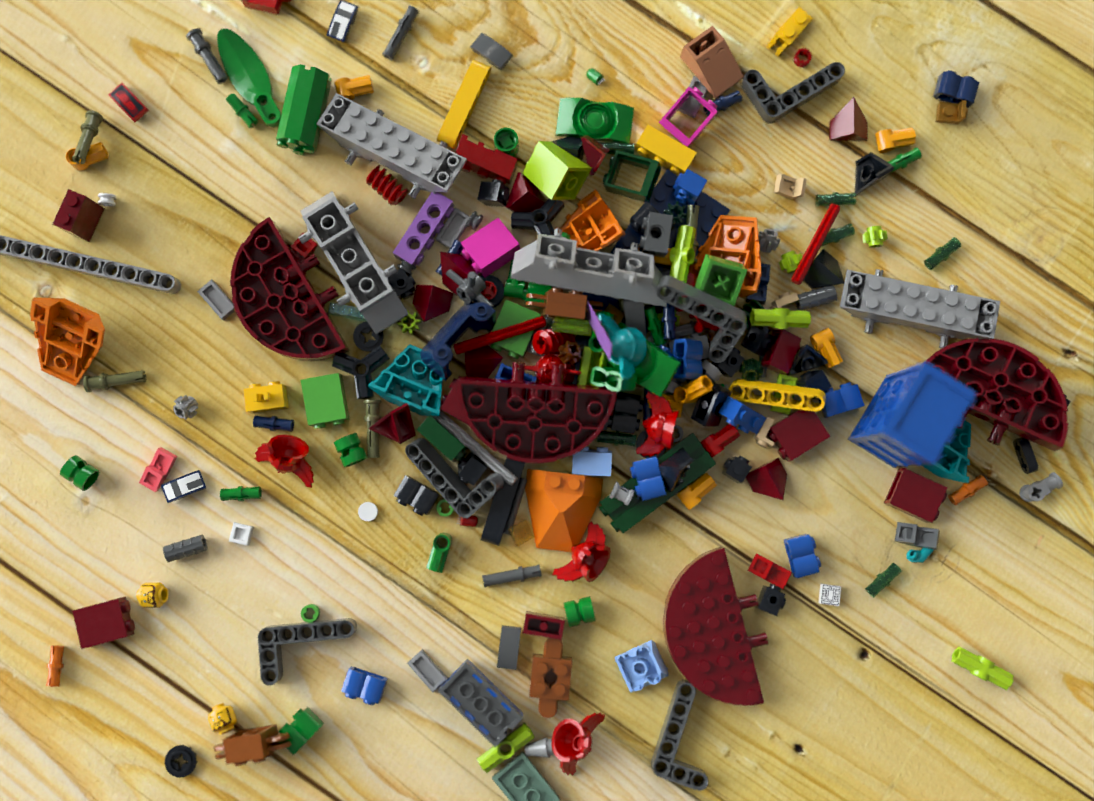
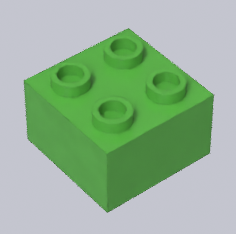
[694,254,747,306]

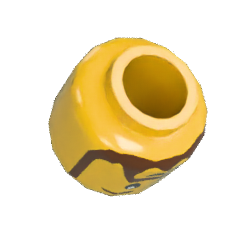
[136,582,168,608]
[208,703,237,735]

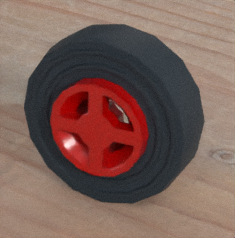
[474,275,504,308]

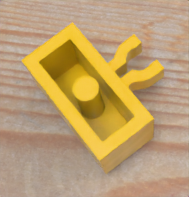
[244,381,289,413]

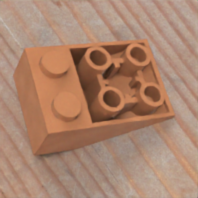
[680,25,744,99]

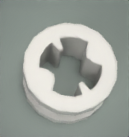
[98,193,116,207]

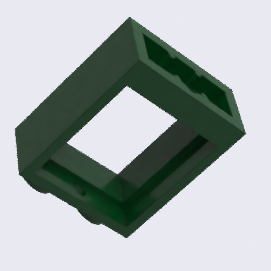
[603,150,661,203]
[416,415,467,462]

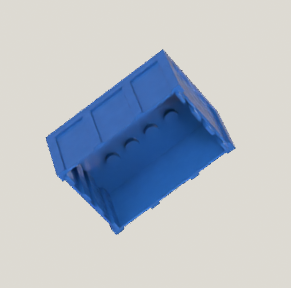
[848,361,976,468]

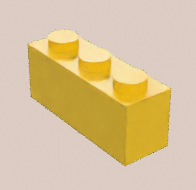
[635,125,697,176]

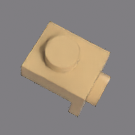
[774,174,807,199]
[770,292,799,309]
[753,417,775,448]

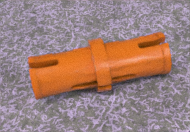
[948,475,988,506]
[46,645,64,687]

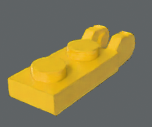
[766,7,813,57]

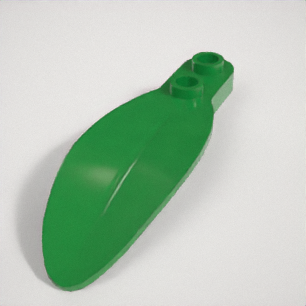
[217,28,281,127]

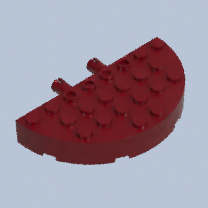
[230,217,350,361]
[926,338,1068,451]
[457,361,617,463]
[663,547,769,706]

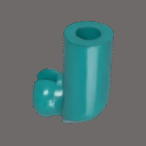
[906,548,934,563]

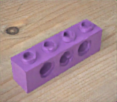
[393,192,455,266]

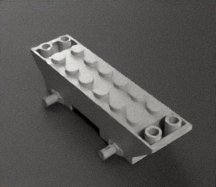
[316,93,467,199]
[298,191,409,335]
[510,228,667,307]
[840,269,1000,348]

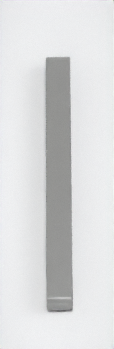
[0,235,181,294]

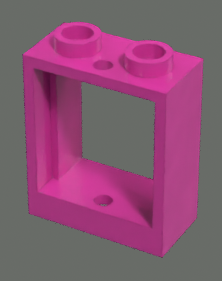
[659,87,718,148]

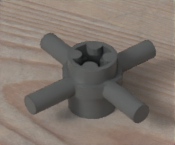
[446,269,494,308]

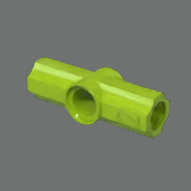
[669,225,696,283]
[749,308,811,329]
[951,646,1014,690]
[477,723,535,773]

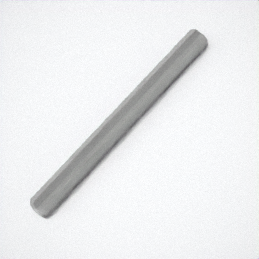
[432,410,518,486]

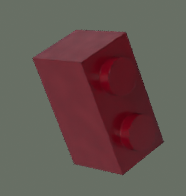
[760,329,802,374]
[523,611,565,640]

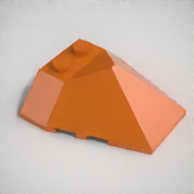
[554,189,626,251]
[688,215,762,298]
[30,298,105,386]
[525,469,603,552]

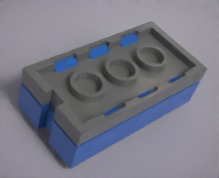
[438,658,524,747]

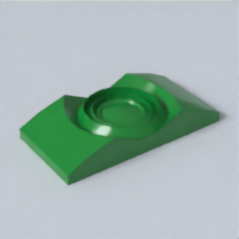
[555,98,634,145]
[607,322,681,397]

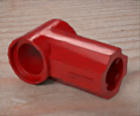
[700,424,741,457]

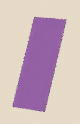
[586,300,612,361]

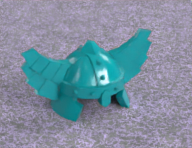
[598,314,647,379]

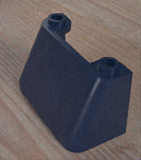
[420,302,496,381]

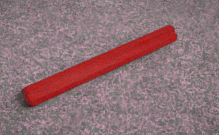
[791,203,840,285]
[453,316,546,354]

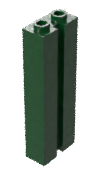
[599,433,716,533]

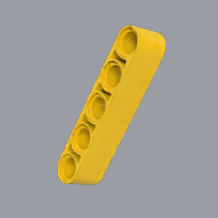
[437,60,491,149]
[729,379,826,412]

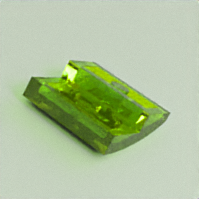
[552,316,592,336]

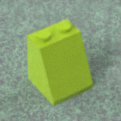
[522,141,592,200]

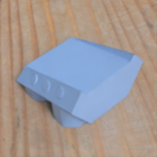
[615,640,668,693]

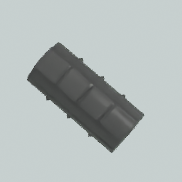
[795,285,837,310]
[163,534,208,562]

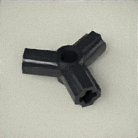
[511,198,564,235]
[332,345,390,399]

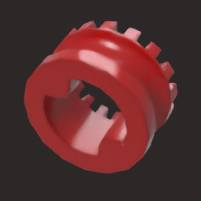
[794,48,812,68]

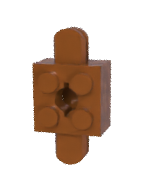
[525,288,603,321]
[529,638,572,718]
[214,724,291,766]

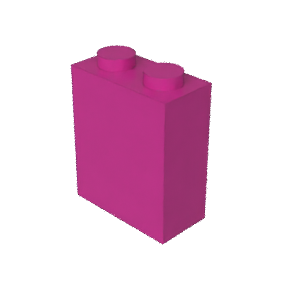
[461,218,521,278]

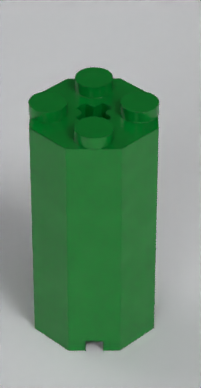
[276,64,332,155]

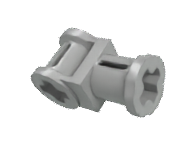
[1019,472,1063,502]

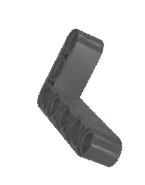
[741,62,845,123]
[657,275,747,363]
[405,438,505,518]
[258,618,357,686]
[651,679,708,791]

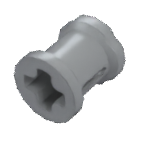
[609,482,634,506]

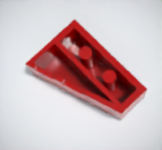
[456,134,518,185]

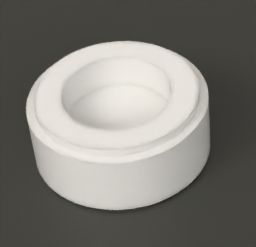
[358,502,378,521]

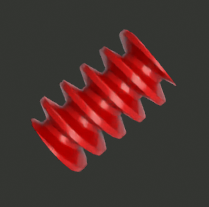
[366,165,409,205]
[532,328,575,355]

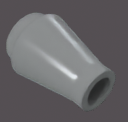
[525,737,554,758]

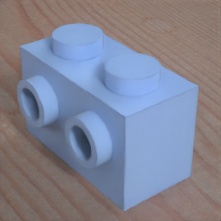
[572,446,612,476]

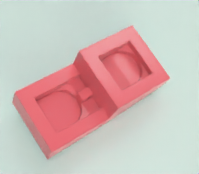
[139,447,178,492]

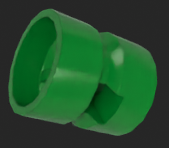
[494,127,519,157]
[334,433,367,468]
[60,455,100,491]
[563,596,596,627]

